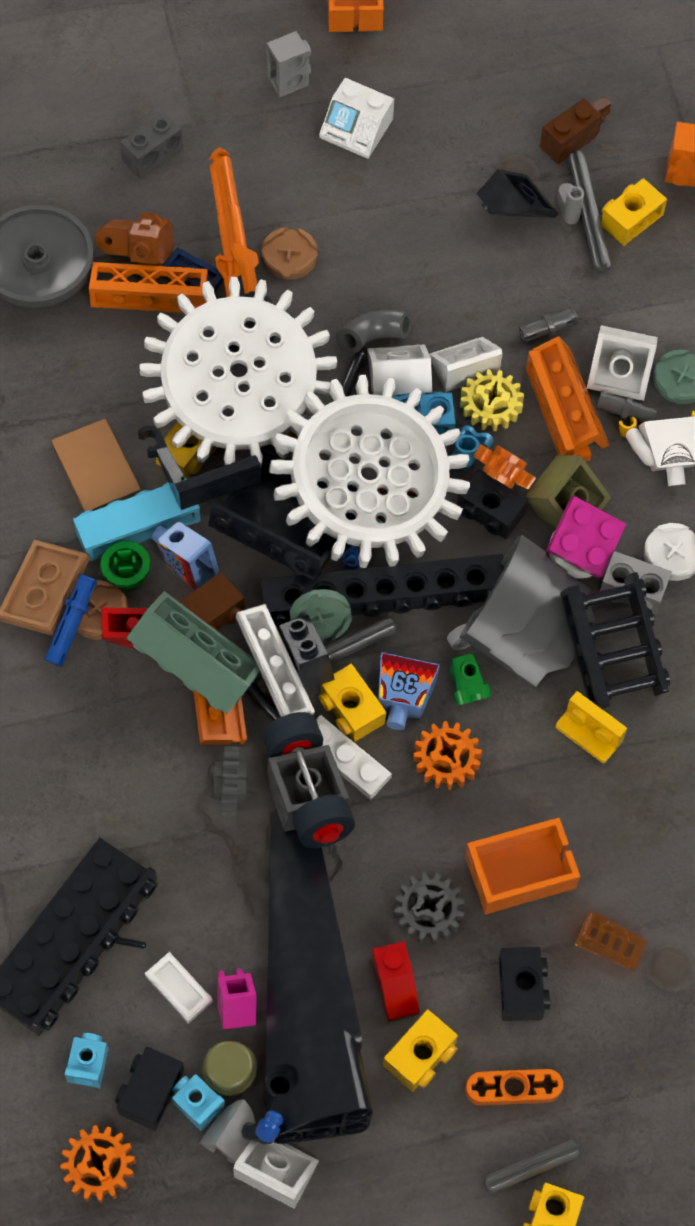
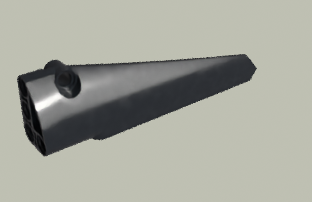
[263,809,373,1144]

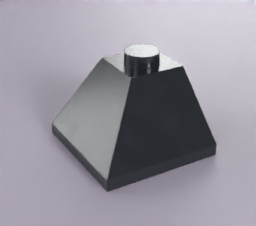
[476,169,559,218]

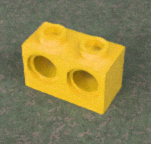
[523,1182,584,1226]

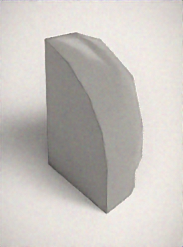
[200,1099,256,1164]

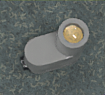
[556,183,584,225]

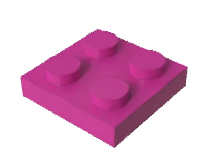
[546,496,626,579]

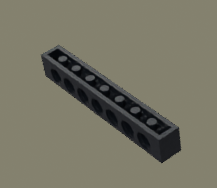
[261,554,505,627]

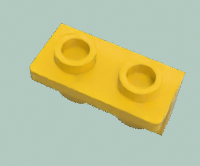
[555,691,627,763]

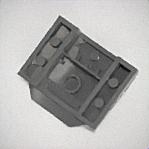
[459,535,595,688]

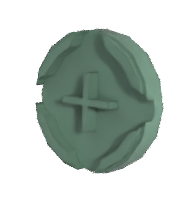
[653,349,695,404]
[290,589,352,642]

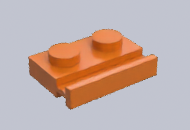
[193,691,247,745]

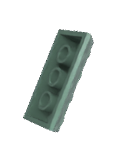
[127,591,260,714]

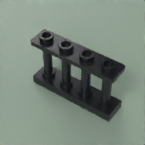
[560,572,670,709]

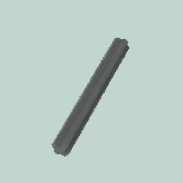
[568,150,611,272]
[256,617,396,695]

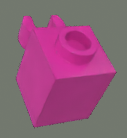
[217,968,257,1029]

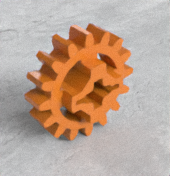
[473,444,536,490]
[413,721,482,790]
[60,1125,136,1203]

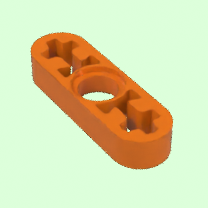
[465,1069,563,1105]

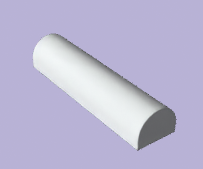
[236,604,315,717]

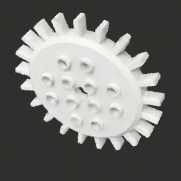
[140,277,337,468]
[270,375,470,568]

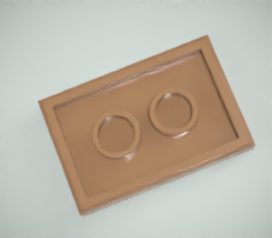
[51,418,141,512]
[0,539,90,636]

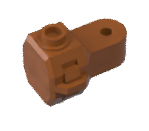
[95,212,174,266]

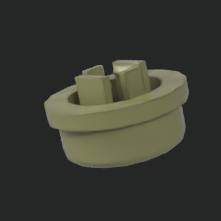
[202,1040,257,1097]

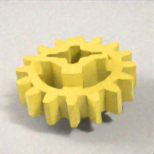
[460,369,524,431]

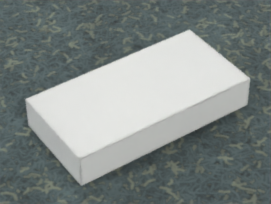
[145,952,213,1024]

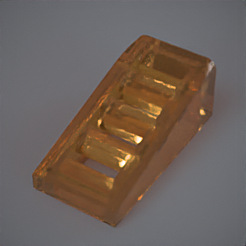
[574,910,647,971]

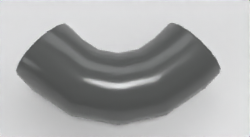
[336,309,412,354]

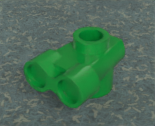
[449,653,492,706]

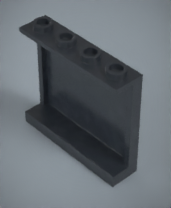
[208,444,357,580]

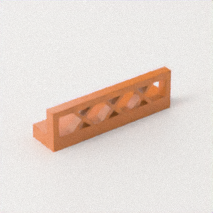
[89,262,208,313]
[533,336,610,451]
[526,350,592,462]

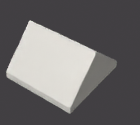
[429,337,502,392]
[233,1141,319,1209]

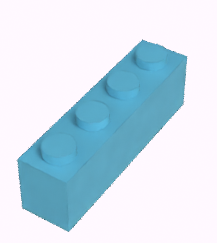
[73,478,201,562]

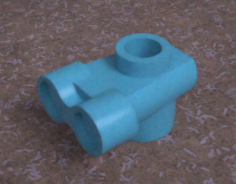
[452,425,494,472]

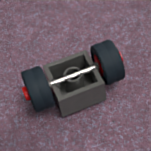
[263,712,355,848]

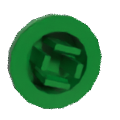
[100,541,151,591]

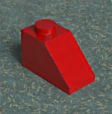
[101,607,148,648]
[372,941,420,1022]

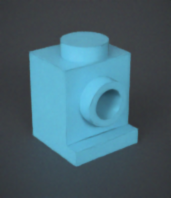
[64,1033,109,1088]
[172,1074,225,1132]

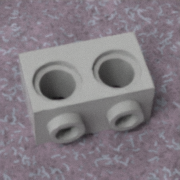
[267,31,311,97]
[600,551,672,615]

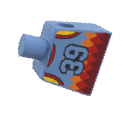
[152,522,220,590]
[378,652,439,730]

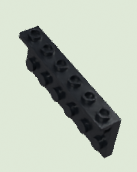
[0,837,158,1036]

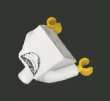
[619,411,695,487]

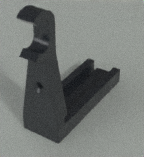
[138,426,262,510]

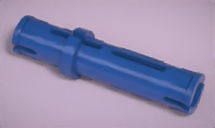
[44,574,98,667]

